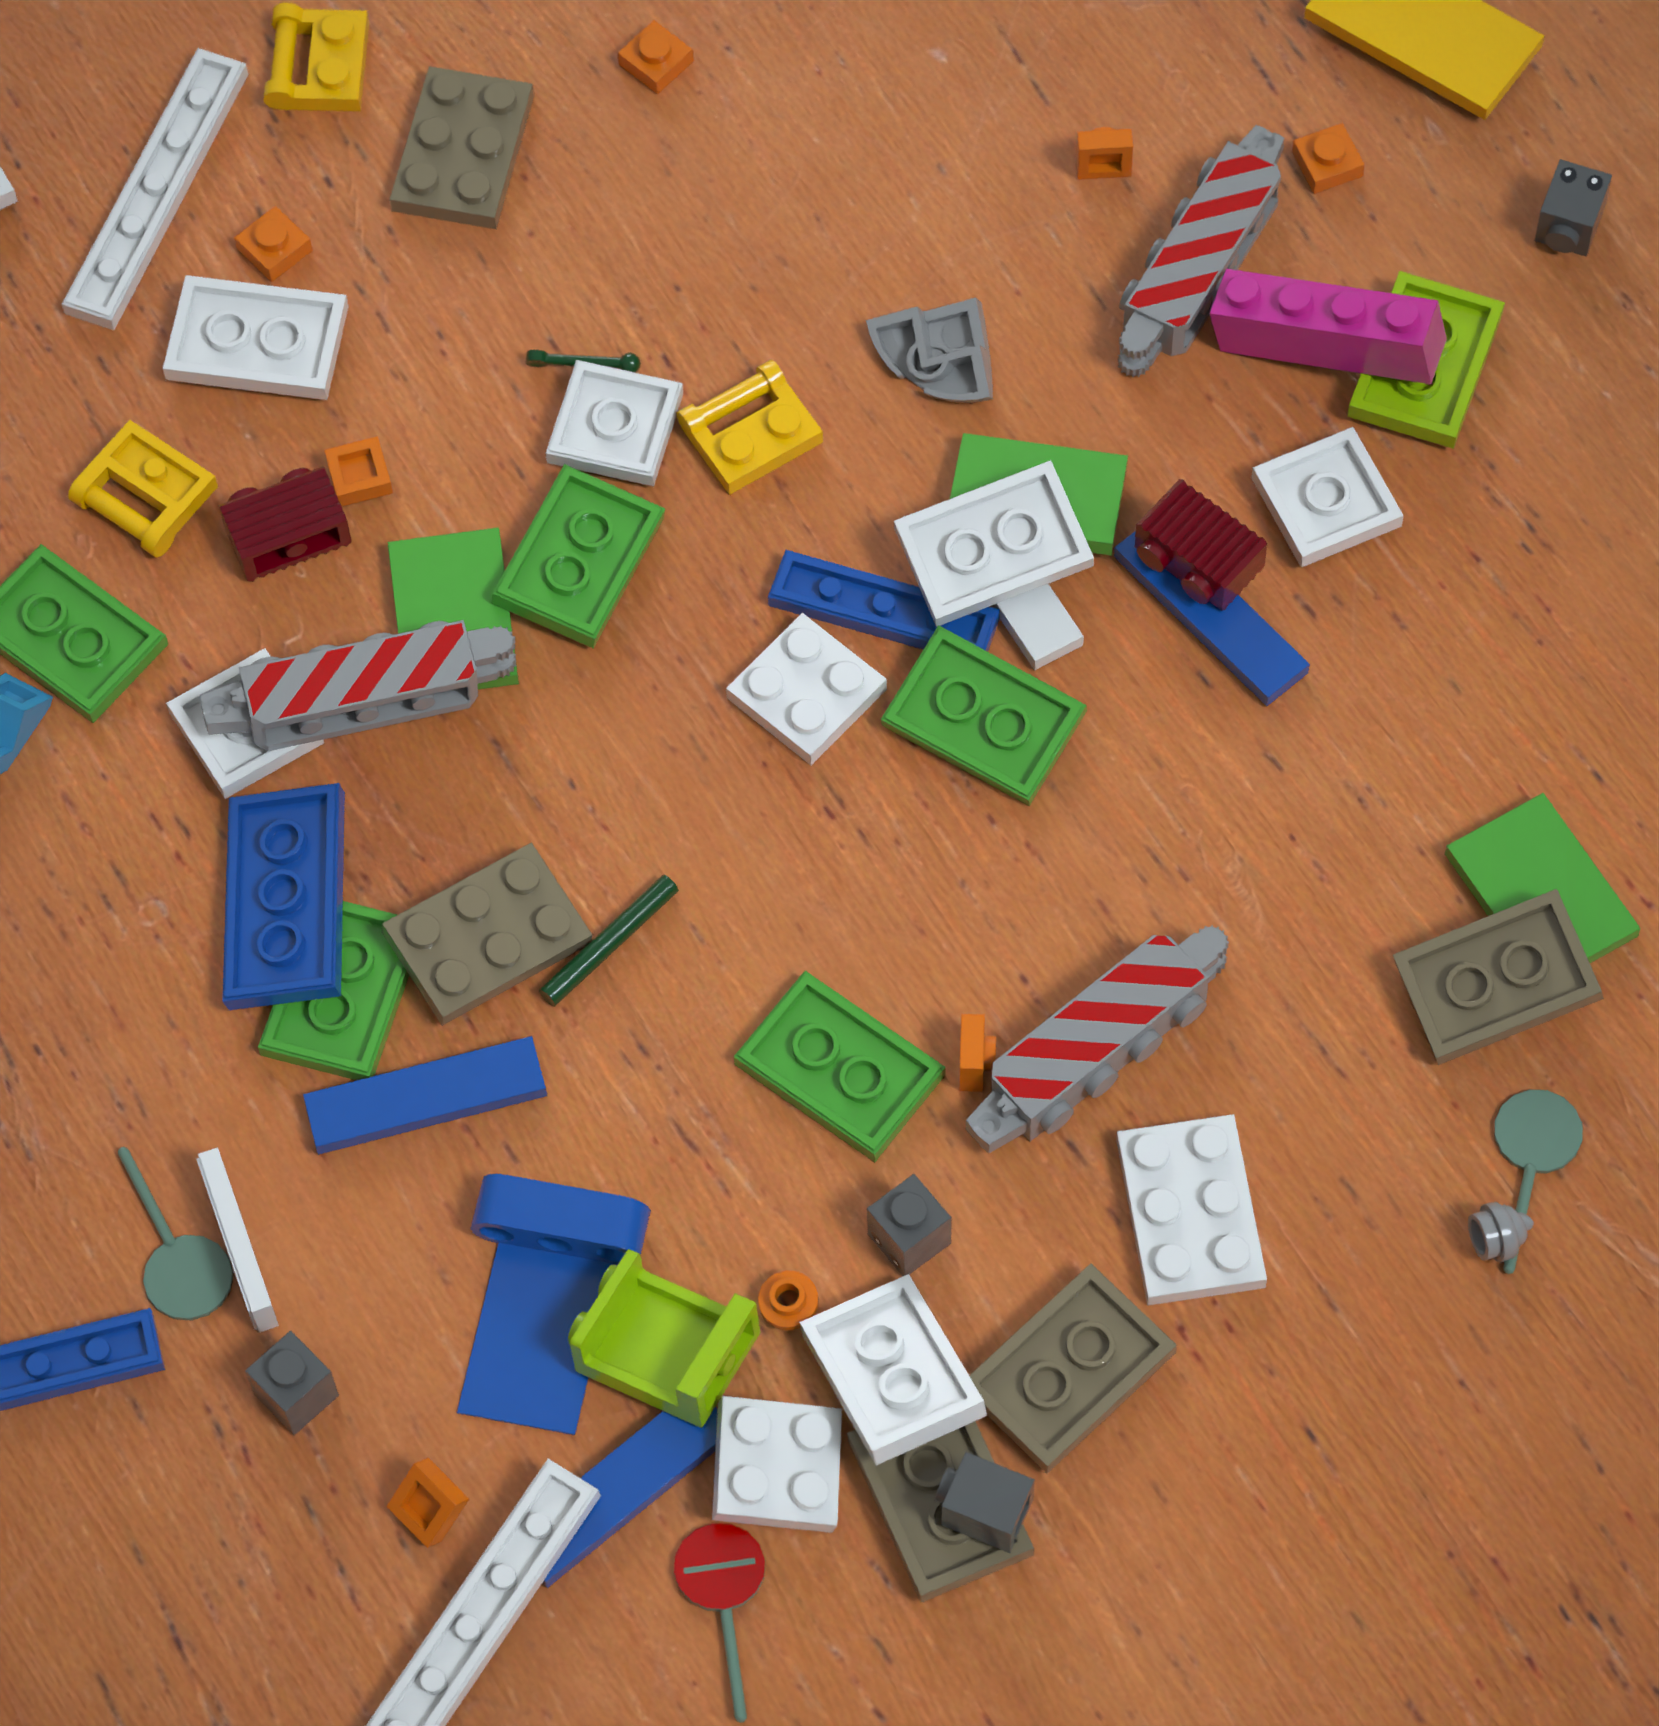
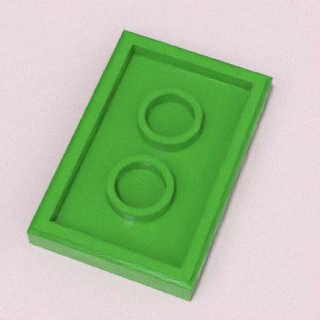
[950,433,1128,556]
[491,464,665,649]
[388,527,519,690]
[0,544,169,723]
[881,625,1087,806]
[1445,793,1641,963]
[258,901,409,1080]
[734,971,946,1162]

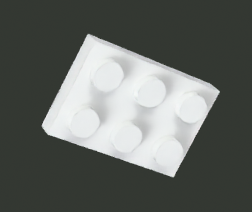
[163,275,349,400]
[894,460,1094,627]
[1116,1114,1267,1306]
[800,1274,987,1465]

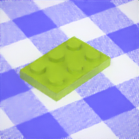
[1347,271,1505,449]

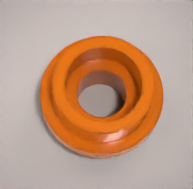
[758,1270,819,1330]

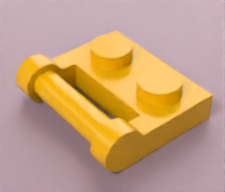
[263,3,369,112]
[676,359,823,495]
[68,420,218,558]

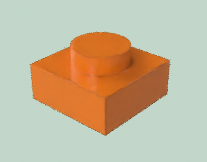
[618,20,694,95]
[1292,123,1365,194]
[1076,127,1133,180]
[234,206,313,282]
[324,436,393,506]
[959,1014,996,1092]
[386,1458,469,1548]

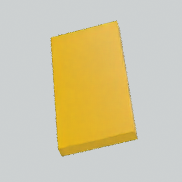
[1304,0,1545,120]

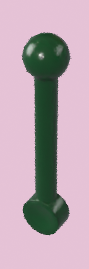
[526,350,641,373]

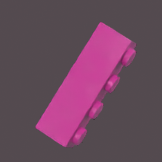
[1210,269,1447,384]

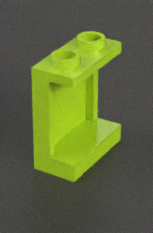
[568,1249,761,1428]

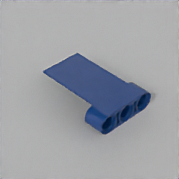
[457,1174,651,1435]

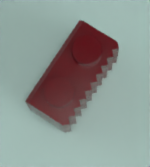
[218,466,352,582]
[1134,479,1267,611]

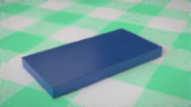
[222,783,345,1010]

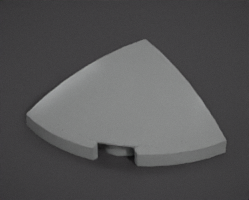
[866,298,993,403]

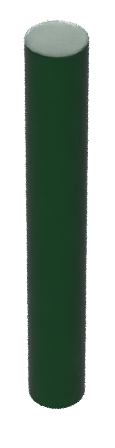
[539,874,679,1007]

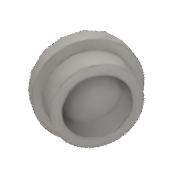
[1468,1202,1534,1263]

